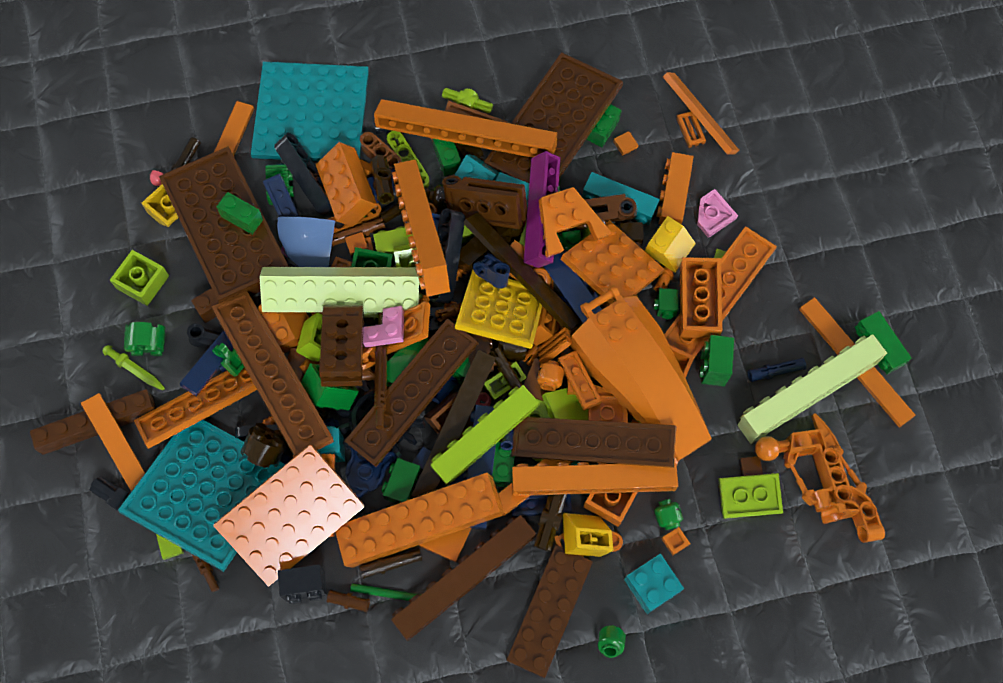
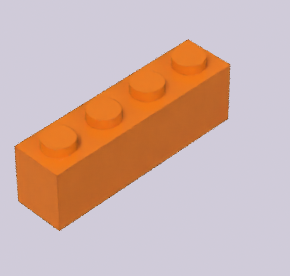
[656,152,694,225]

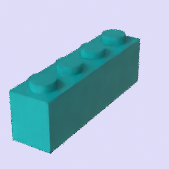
[582,172,660,225]

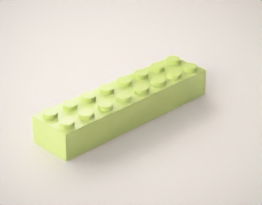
[260,267,419,312]
[737,334,887,444]

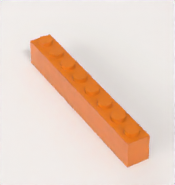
[512,462,678,496]

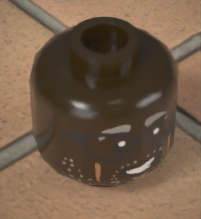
[429,184,447,209]

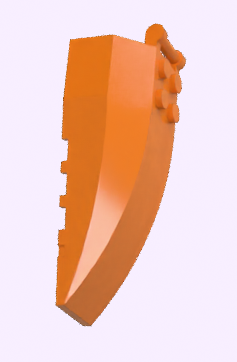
[570,285,712,461]

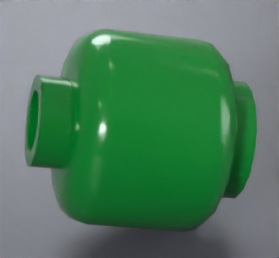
[654,499,683,530]
[597,625,626,658]

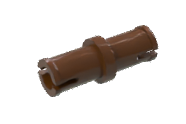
[327,589,370,613]

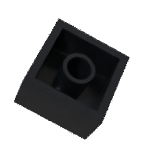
[277,564,327,604]

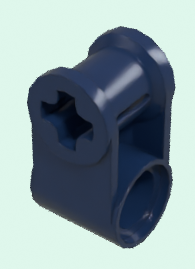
[473,254,510,288]

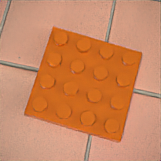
[561,220,665,305]

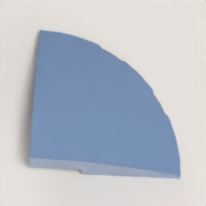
[277,217,335,267]

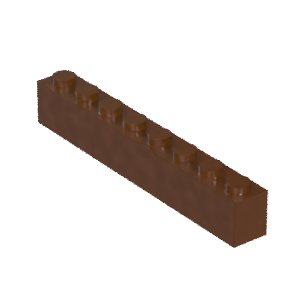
[391,515,536,642]

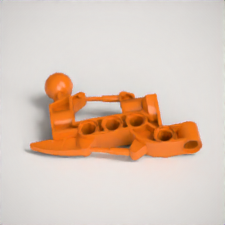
[755,413,885,543]

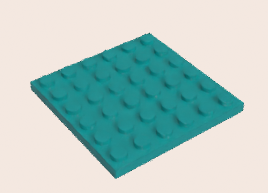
[251,62,369,161]
[118,420,285,572]

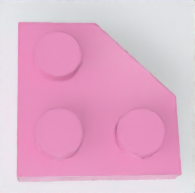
[697,189,738,238]

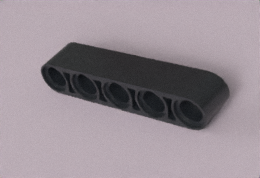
[274,132,332,216]
[428,208,465,304]

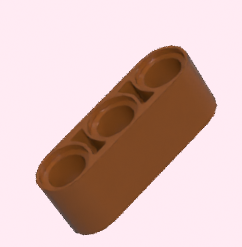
[360,132,402,170]

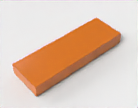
[558,350,602,410]

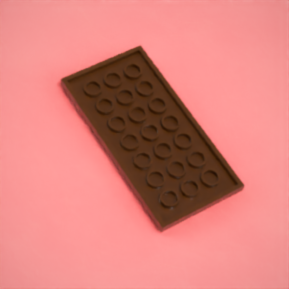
[484,52,623,183]
[159,146,289,303]

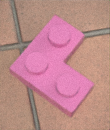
[363,306,404,348]

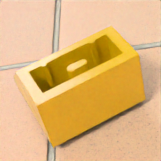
[563,513,613,557]

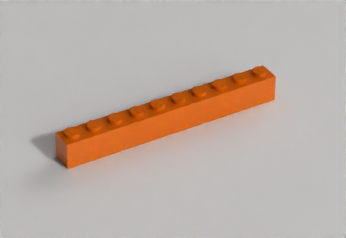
[374,99,557,158]

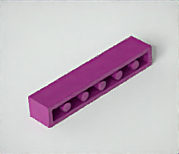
[524,151,560,268]

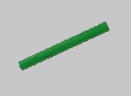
[350,583,421,601]

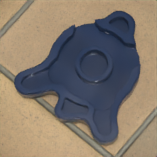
[345,448,397,498]

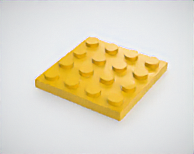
[455,270,542,349]

